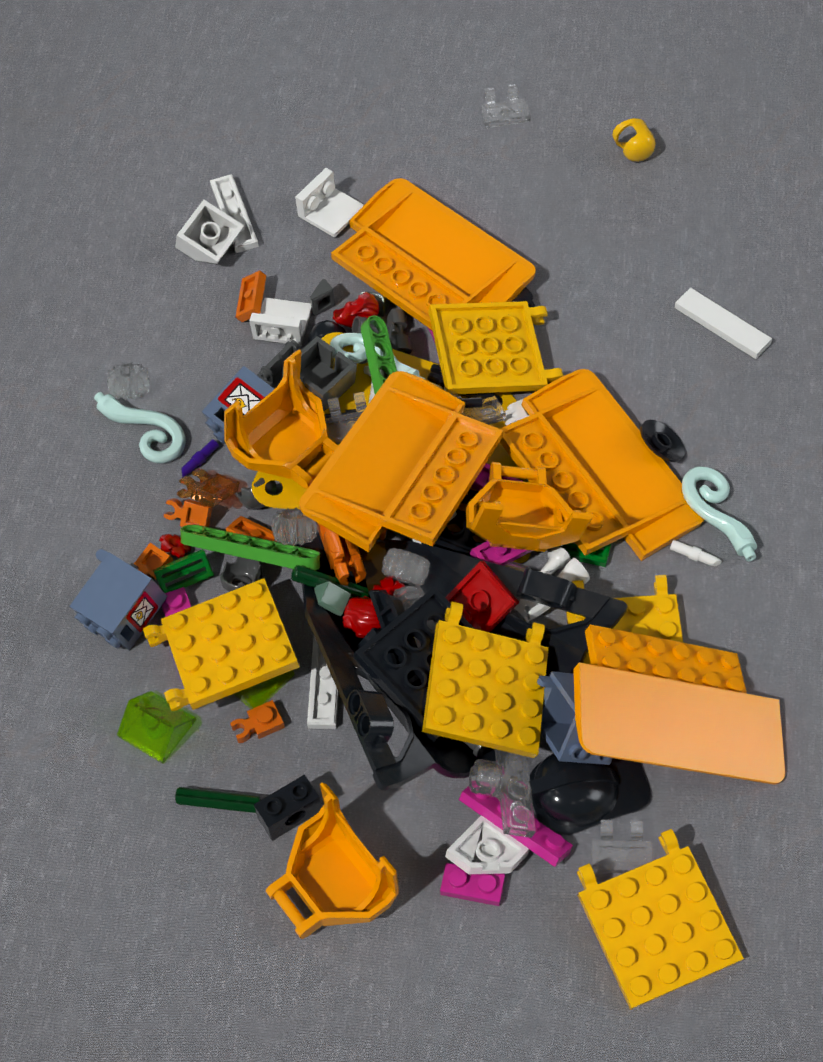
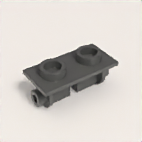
[257,340,300,389]

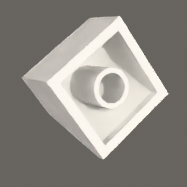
[175,199,244,264]

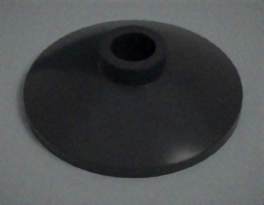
[640,420,685,462]

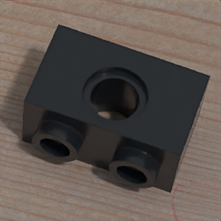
[253,774,322,841]

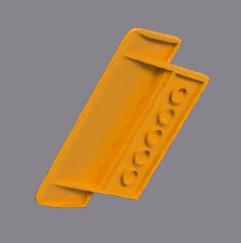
[331,178,536,331]
[500,369,704,561]
[299,371,503,552]
[573,624,785,785]

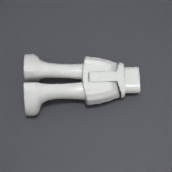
[510,546,590,623]

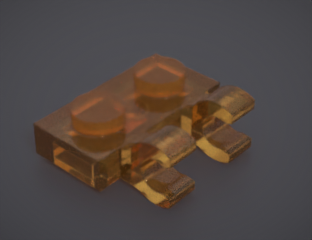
[177,468,240,507]

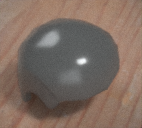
[235,478,276,510]
[220,557,262,592]

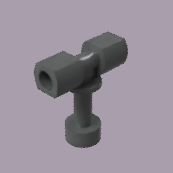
[352,308,412,355]

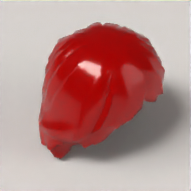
[333,292,379,328]
[342,596,381,638]

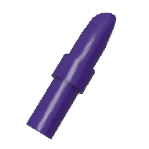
[181,439,219,478]

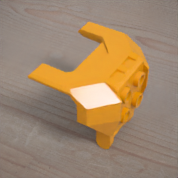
[224,349,338,489]
[466,462,594,552]
[265,782,399,939]

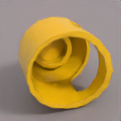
[612,118,656,162]

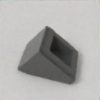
[310,279,335,316]

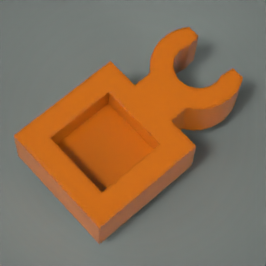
[164,498,213,527]
[134,543,173,581]
[230,700,285,743]

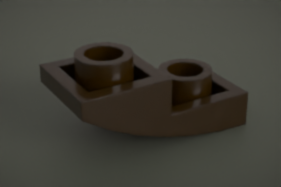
[358,540,395,598]

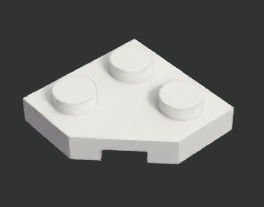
[445,815,529,874]

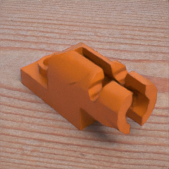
[316,522,366,586]

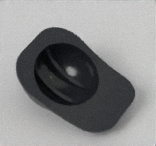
[528,753,651,835]

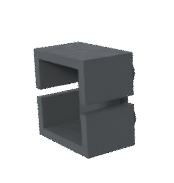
[282,336,357,411]

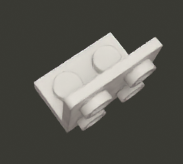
[295,168,364,237]
[250,298,312,346]

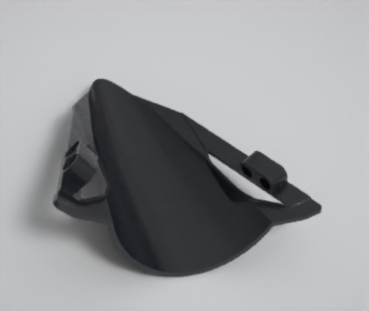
[297,532,628,791]

